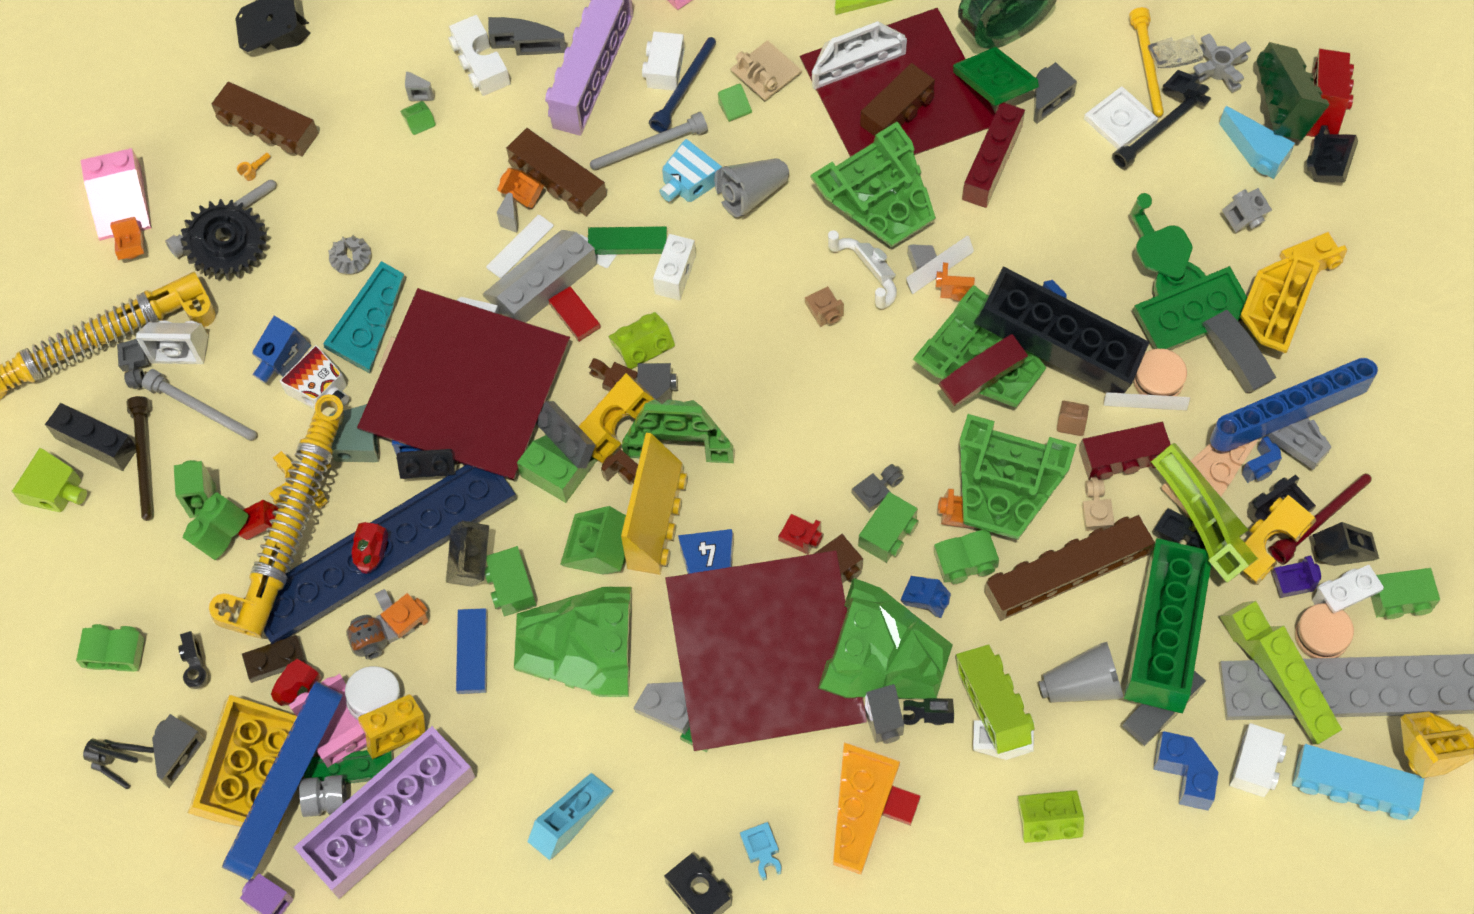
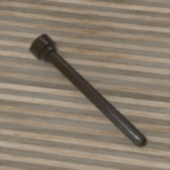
[126,396,153,521]

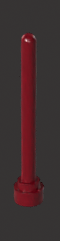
[1269,473,1372,565]

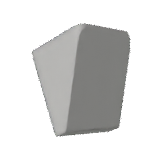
[405,72,434,101]
[497,193,518,232]
[907,244,937,272]

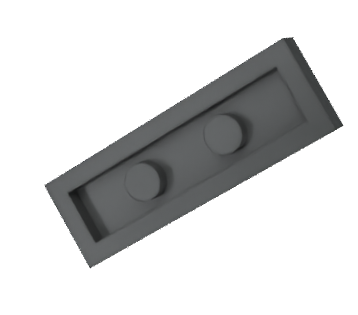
[536,401,596,468]

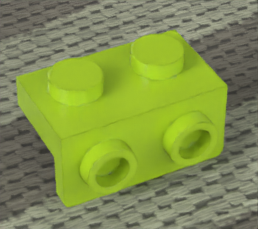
[608,312,675,369]

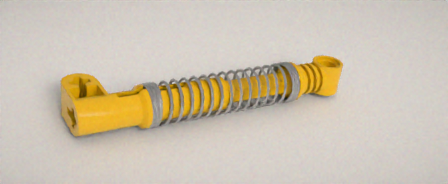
[0,271,216,399]
[209,394,344,638]

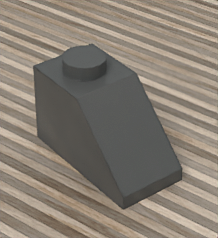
[1033,62,1077,124]
[637,363,677,404]
[865,684,904,744]
[152,714,205,788]

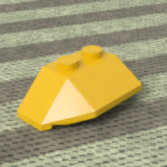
[1240,253,1321,353]
[1400,711,1474,779]

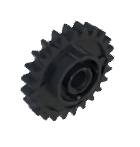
[180,199,267,280]

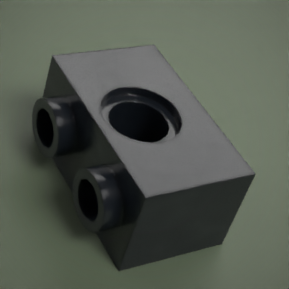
[664,853,732,914]

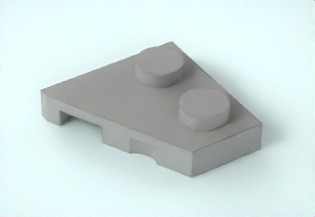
[1268,418,1331,470]
[633,682,690,734]

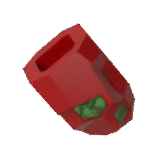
[352,522,388,574]
[271,659,322,706]

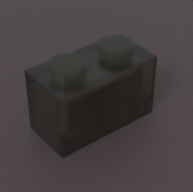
[446,521,489,587]

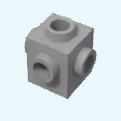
[1222,188,1272,232]

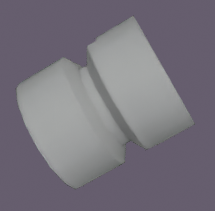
[299,775,347,817]

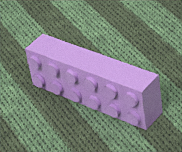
[545,0,633,136]
[294,726,475,899]

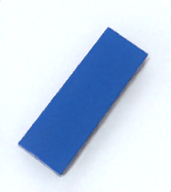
[456,608,487,694]

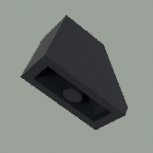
[1313,522,1379,566]

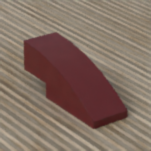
[938,334,1028,406]

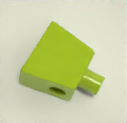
[12,448,87,512]

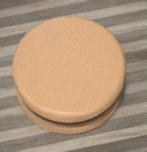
[1133,349,1187,396]
[1295,603,1354,658]

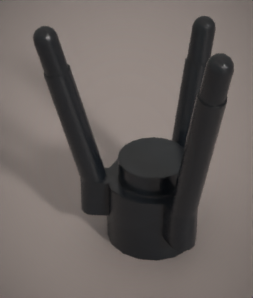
[83,738,154,789]

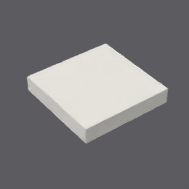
[1084,86,1158,149]

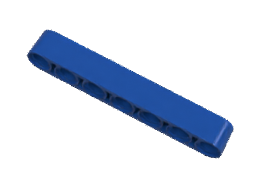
[1210,358,1378,452]
[222,681,343,880]

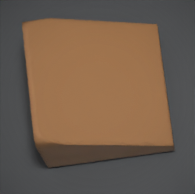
[1057,400,1089,436]

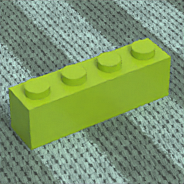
[956,644,1035,754]

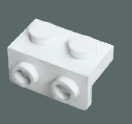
[1312,565,1384,613]

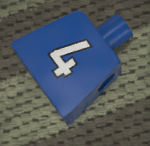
[252,315,311,384]
[678,529,733,574]

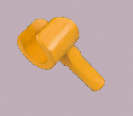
[237,152,271,181]

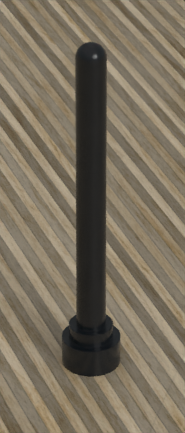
[1112,97,1197,170]

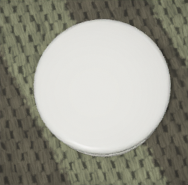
[345,666,400,720]

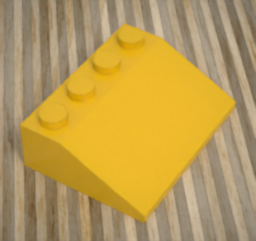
[621,433,687,575]
[187,695,297,834]

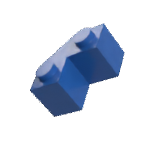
[1153,731,1219,811]

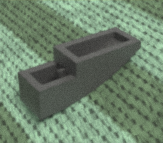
[488,17,566,56]
[1202,310,1276,393]
[1122,671,1206,746]

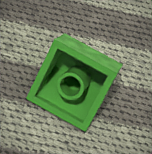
[517,435,597,503]
[560,506,626,575]

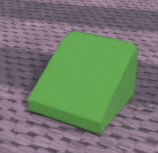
[718,84,752,122]
[400,101,435,135]

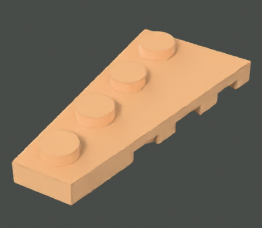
[1161,438,1259,520]

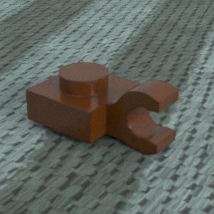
[589,358,638,391]

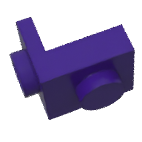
[1272,555,1321,598]

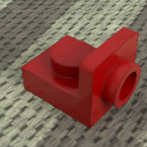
[239,500,279,540]
[778,514,824,555]

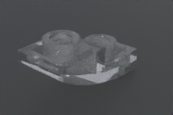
[1147,35,1204,68]

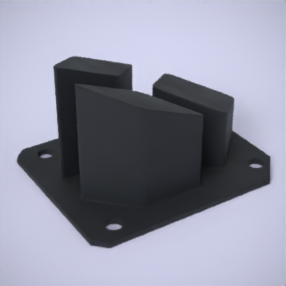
[235,0,311,52]

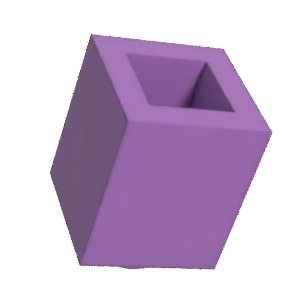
[240,873,294,914]

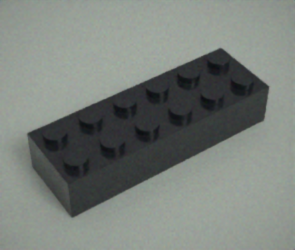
[974,266,1150,393]

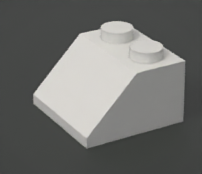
[136,320,208,364]

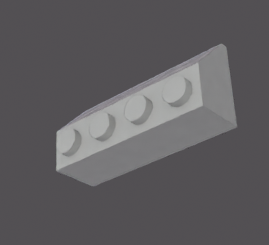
[483,230,597,323]

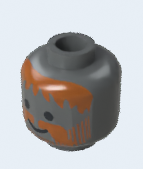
[346,615,388,659]

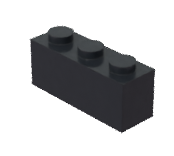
[45,402,136,471]

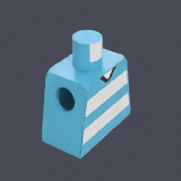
[659,139,722,202]

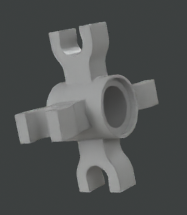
[1192,33,1251,93]

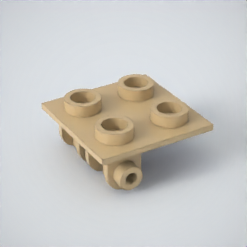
[730,40,802,101]

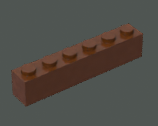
[984,515,1155,621]

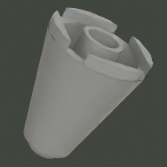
[714,158,789,217]
[1039,642,1124,703]

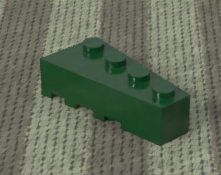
[1257,42,1330,140]

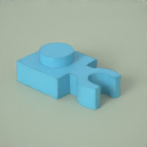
[740,822,781,881]

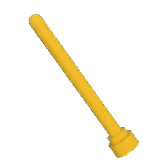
[1129,7,1164,117]

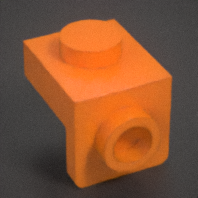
[497,168,545,208]
[110,217,144,260]
[936,262,975,301]
[938,488,975,529]
[380,593,428,638]

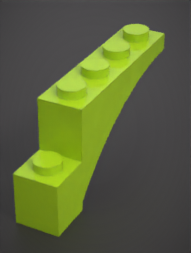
[1151,443,1258,583]
[1220,601,1342,745]

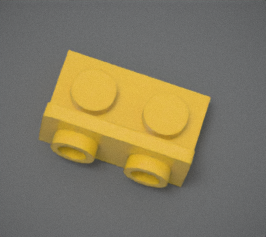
[1280,232,1348,275]
[358,694,425,759]

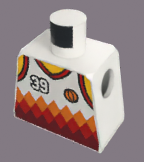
[280,345,349,409]

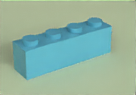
[1292,744,1425,820]

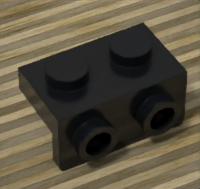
[1307,125,1358,183]
[396,449,457,479]
[1248,474,1316,541]

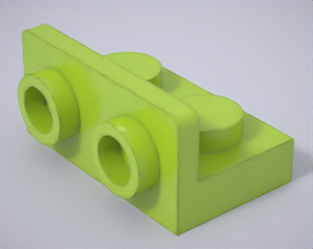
[1018,790,1084,843]

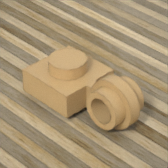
[1082,477,1114,531]

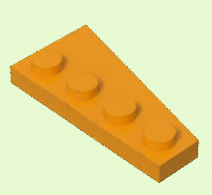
[833,743,900,875]

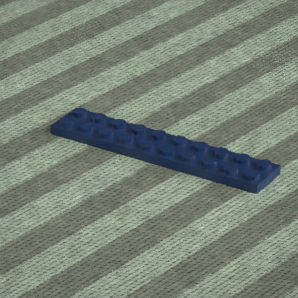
[243,465,517,644]

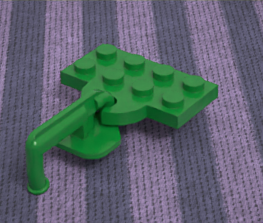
[1130,193,1248,350]

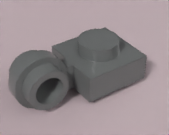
[117,339,148,389]
[851,464,904,513]

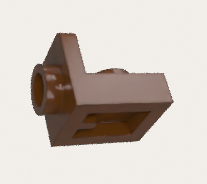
[601,449,638,484]

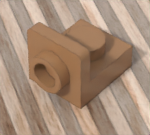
[805,286,844,327]

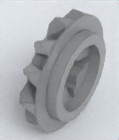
[328,235,371,274]

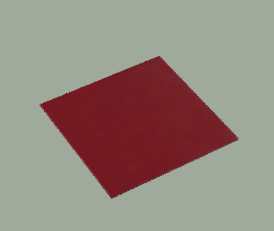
[799,7,995,157]
[357,288,570,480]
[665,550,867,751]

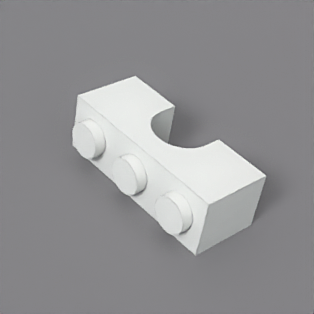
[448,15,510,96]

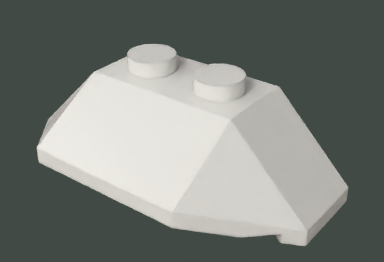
[812,21,907,90]

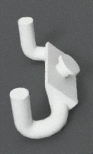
[828,230,897,309]

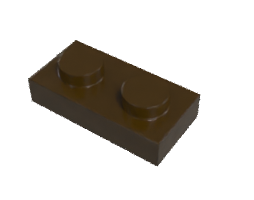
[242,635,307,683]

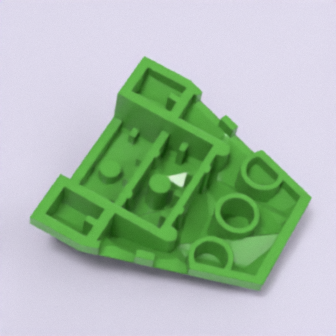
[810,122,936,247]
[913,285,1046,408]
[622,399,734,464]
[960,414,1077,540]
[818,578,953,700]
[514,587,632,697]

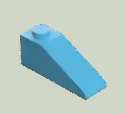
[1219,106,1295,179]
[527,773,614,860]

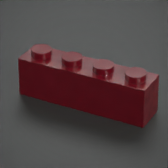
[962,102,1025,208]

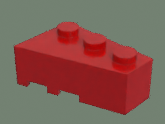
[1306,48,1354,137]

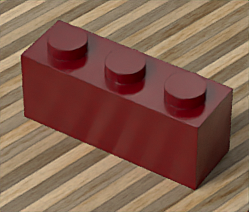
[1079,421,1171,480]

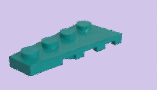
[323,261,404,374]

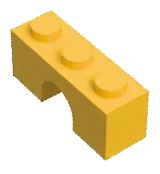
[578,373,656,463]
[1243,495,1316,584]

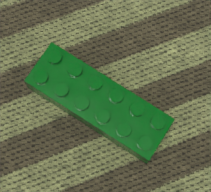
[1124,538,1211,714]

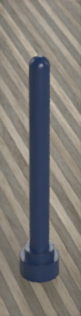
[649,37,716,133]

